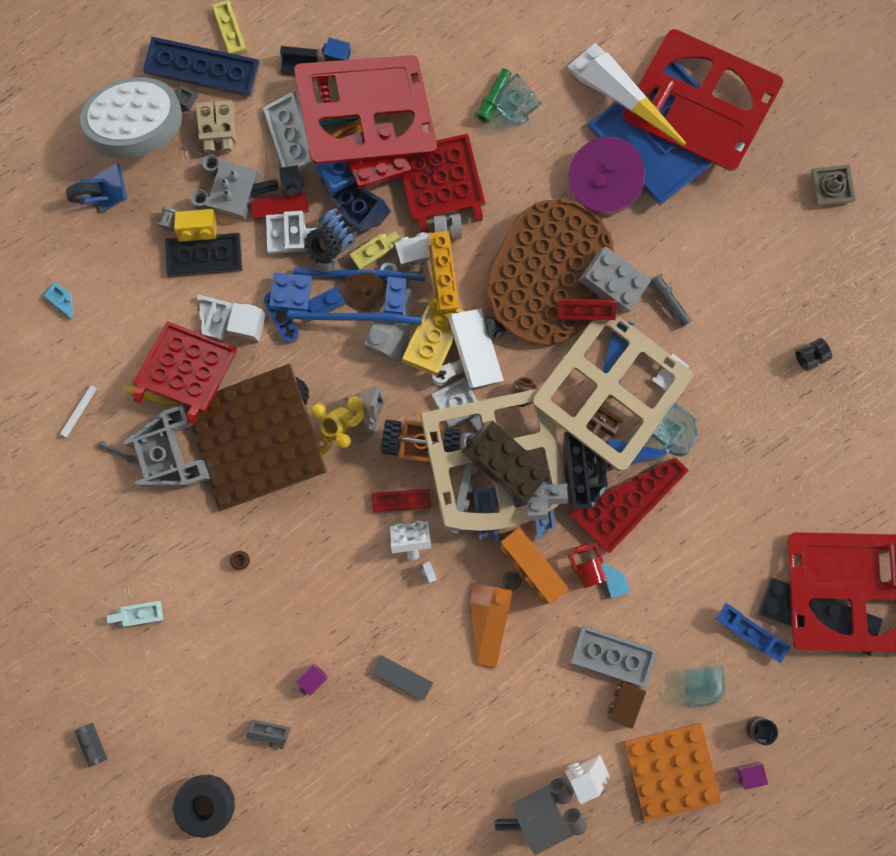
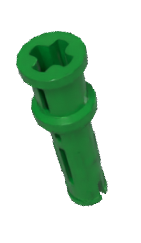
[475,68,512,123]

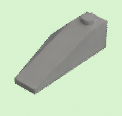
[364,284,413,363]
[357,386,385,435]

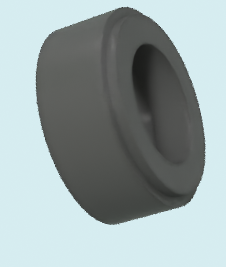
[316,260,335,272]

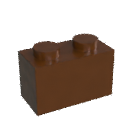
[607,681,647,729]

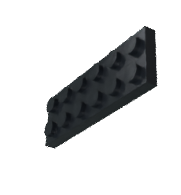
[758,577,883,656]

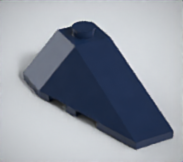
[320,178,391,231]

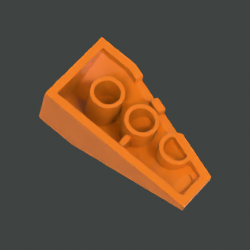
[470,583,512,668]

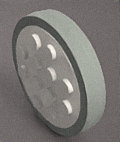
[80,77,182,158]

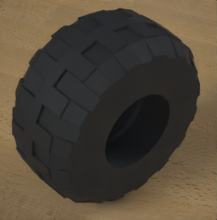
[173,774,235,838]

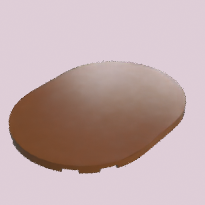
[487,199,614,345]

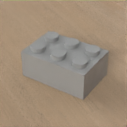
[578,247,651,314]

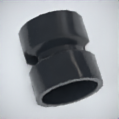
[795,338,833,372]
[746,716,778,745]

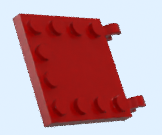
[402,133,486,233]
[132,321,238,425]

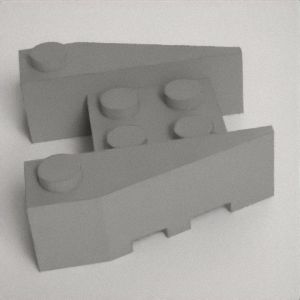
[122,405,210,486]

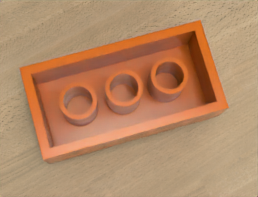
[499,527,569,605]

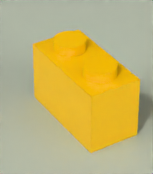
[174,209,217,242]

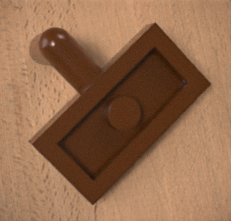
[589,406,623,437]

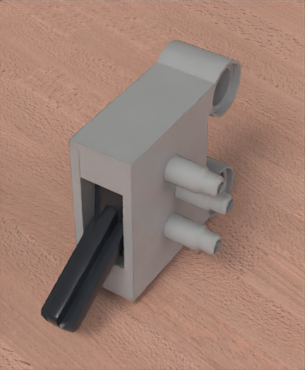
[191,154,279,221]

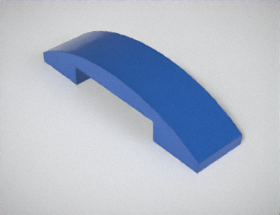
[715,603,791,663]

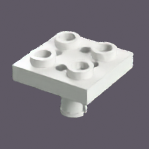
[390,521,431,560]

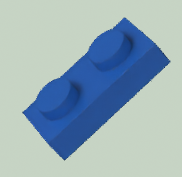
[308,287,345,321]

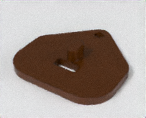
[346,272,385,311]

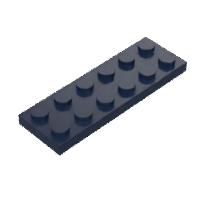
[142,37,260,97]

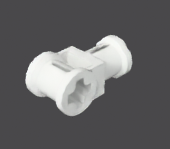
[432,358,464,386]

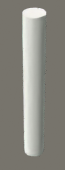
[60,385,97,438]

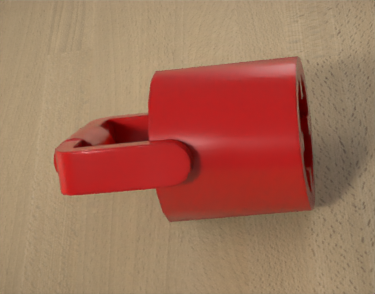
[568,543,607,588]

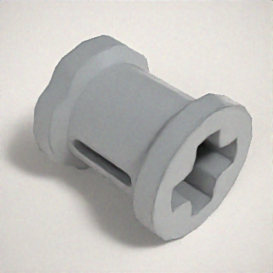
[158,207,178,231]

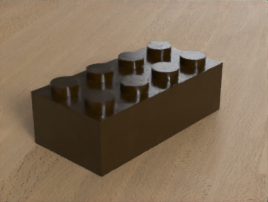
[461,420,551,503]

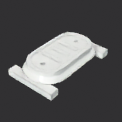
[652,353,689,391]

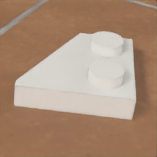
[197,295,233,340]

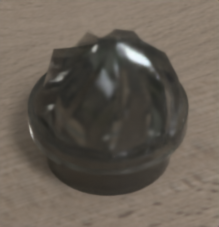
[502,571,522,591]

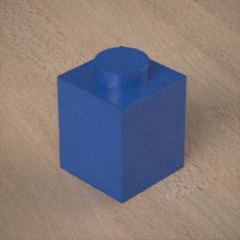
[322,37,351,62]

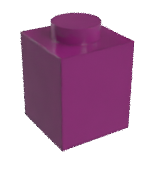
[296,663,329,696]
[734,761,768,790]

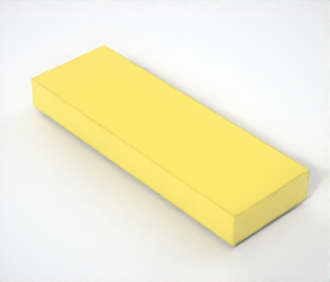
[212,0,247,55]

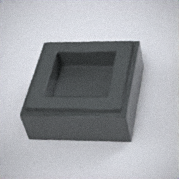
[176,85,198,111]

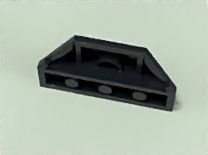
[563,432,608,510]

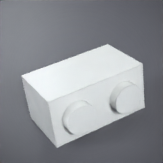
[395,232,430,269]

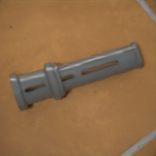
[648,273,692,328]

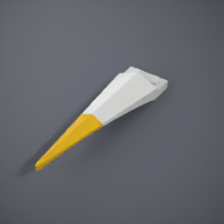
[568,43,686,146]

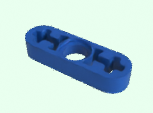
[264,292,299,343]

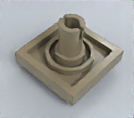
[811,164,856,207]

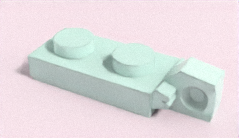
[107,601,164,627]

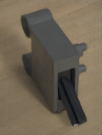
[494,778,587,855]

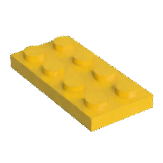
[402,298,466,376]

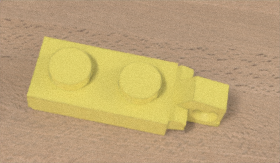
[349,231,400,270]

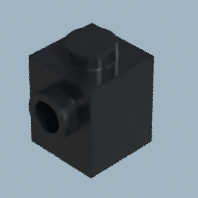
[279,165,305,197]

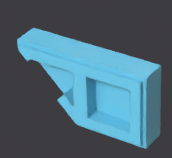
[43,282,73,319]
[602,563,630,598]

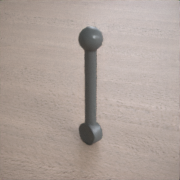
[98,441,135,463]

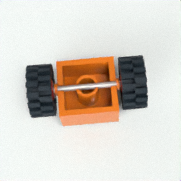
[381,419,461,464]

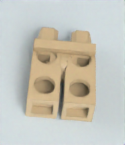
[196,100,236,153]

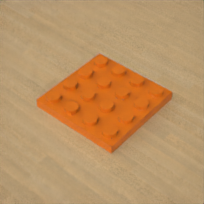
[624,723,722,821]

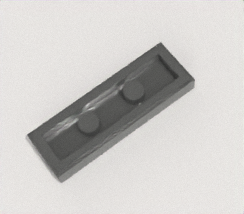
[372,655,433,700]

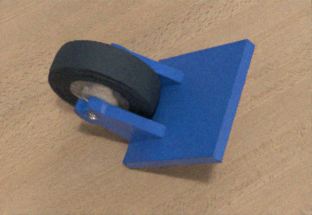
[66,163,127,212]

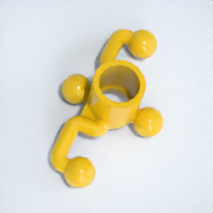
[311,396,366,456]

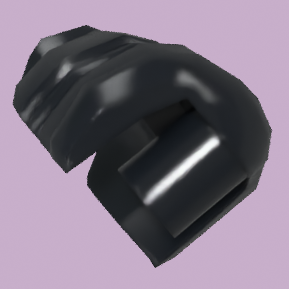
[485,317,506,339]

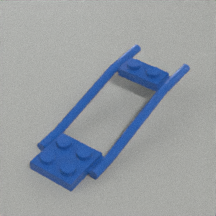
[269,268,426,325]

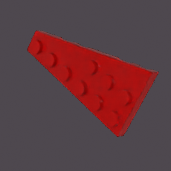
[567,457,689,554]

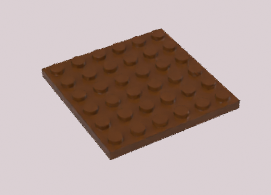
[188,364,327,511]

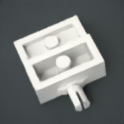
[266,211,317,254]

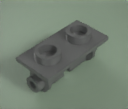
[75,723,108,768]

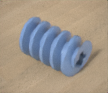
[318,208,357,251]

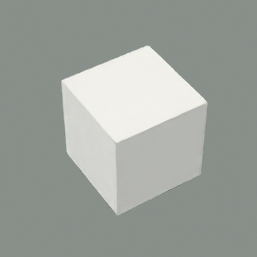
[227,303,266,342]

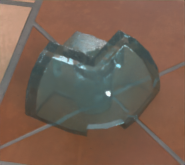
[495,73,542,126]
[651,402,699,457]
[685,665,725,708]

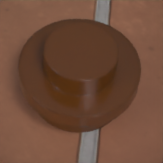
[230,551,250,570]

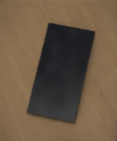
[165,233,243,277]

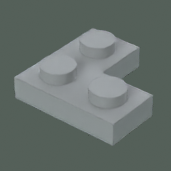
[527,483,568,521]

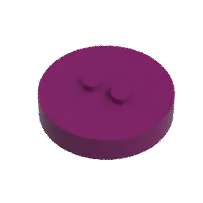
[569,137,645,215]

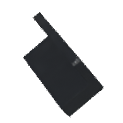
[280,46,320,76]

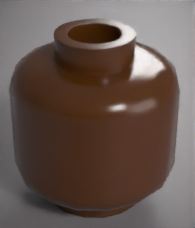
[510,377,537,407]

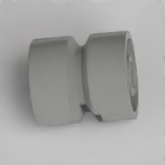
[434,214,462,239]

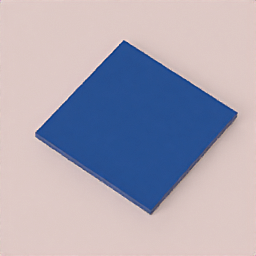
[587,62,740,206]

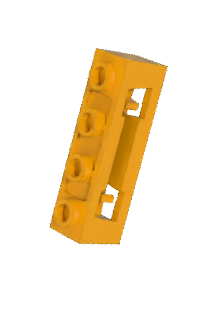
[427,231,459,312]

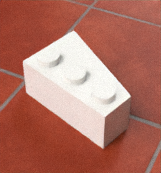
[565,755,610,804]

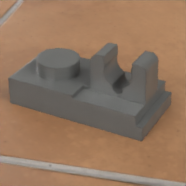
[247,719,291,749]

